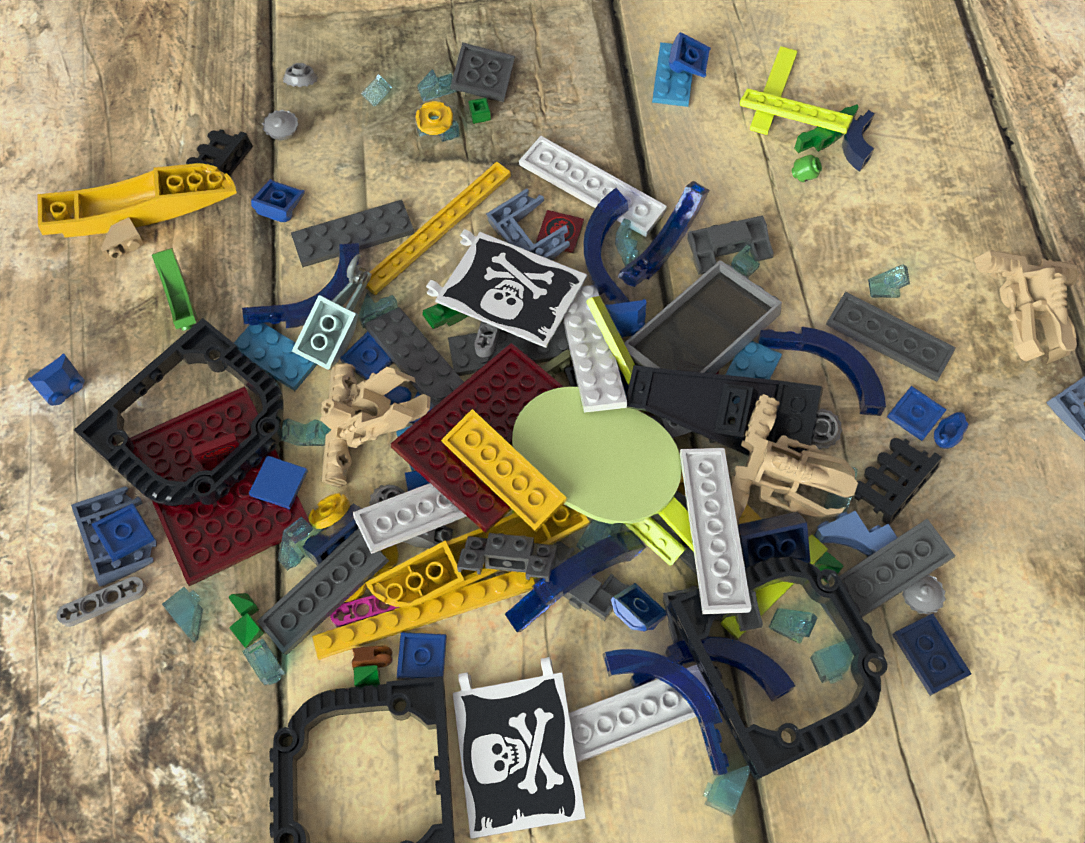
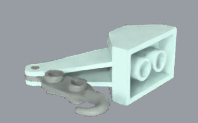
[292,254,371,370]

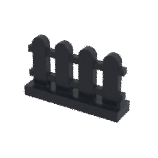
[186,129,253,176]
[855,438,942,525]

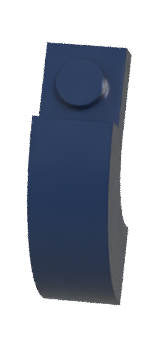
[842,110,875,172]

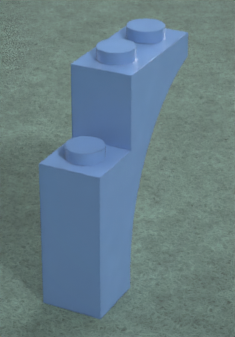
[814,511,897,557]

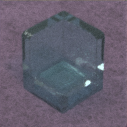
[361,74,392,106]
[731,245,760,278]

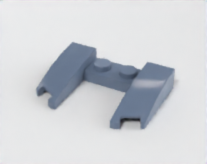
[486,189,570,260]
[1046,376,1085,441]
[71,486,157,587]

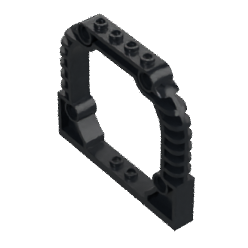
[74,318,284,506]
[667,557,888,781]
[269,676,455,843]

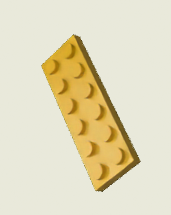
[441,409,568,532]

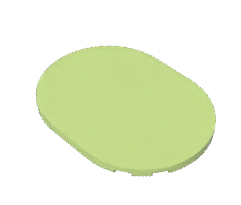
[512,387,682,524]

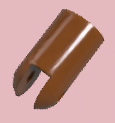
[352,645,393,670]

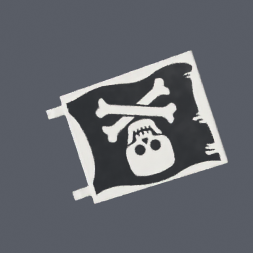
[426,229,587,348]
[453,657,586,839]

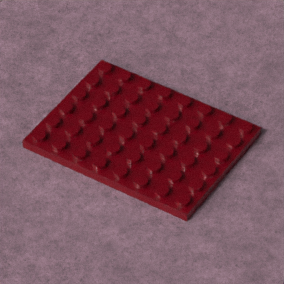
[391,343,564,533]
[130,386,312,586]

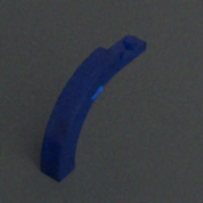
[618,181,710,287]
[583,188,630,304]
[242,243,359,329]
[757,327,886,416]
[505,530,646,632]
[630,637,796,702]
[603,649,729,776]

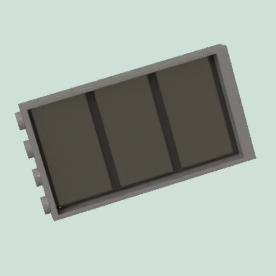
[624,260,782,374]

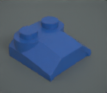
[669,32,711,78]
[251,179,305,222]
[605,299,647,338]
[28,353,85,406]
[611,583,667,631]

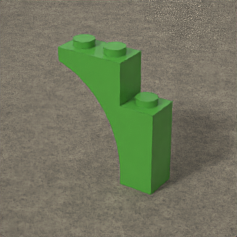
[152,247,198,331]

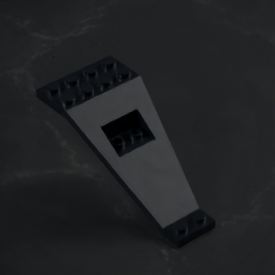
[626,365,823,457]

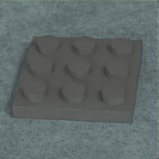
[450,42,515,102]

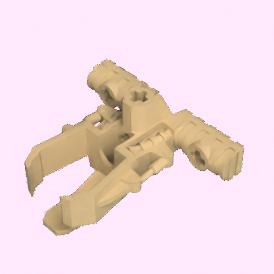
[974,249,1078,364]
[320,363,430,488]
[730,394,858,524]

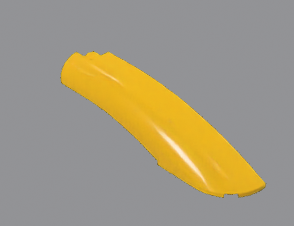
[37,163,237,238]
[365,504,590,607]

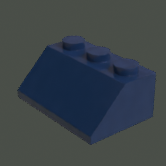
[302,503,362,566]
[737,512,811,569]

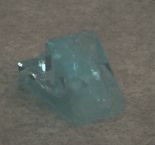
[417,69,458,102]
[868,264,910,298]
[359,292,398,329]
[769,608,818,643]

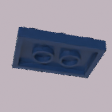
[892,613,971,696]

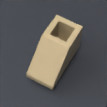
[101,217,144,262]

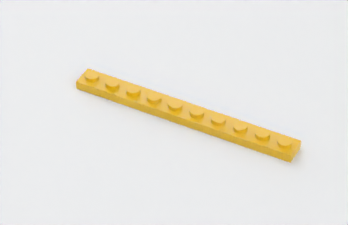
[365,162,511,295]
[312,571,536,660]

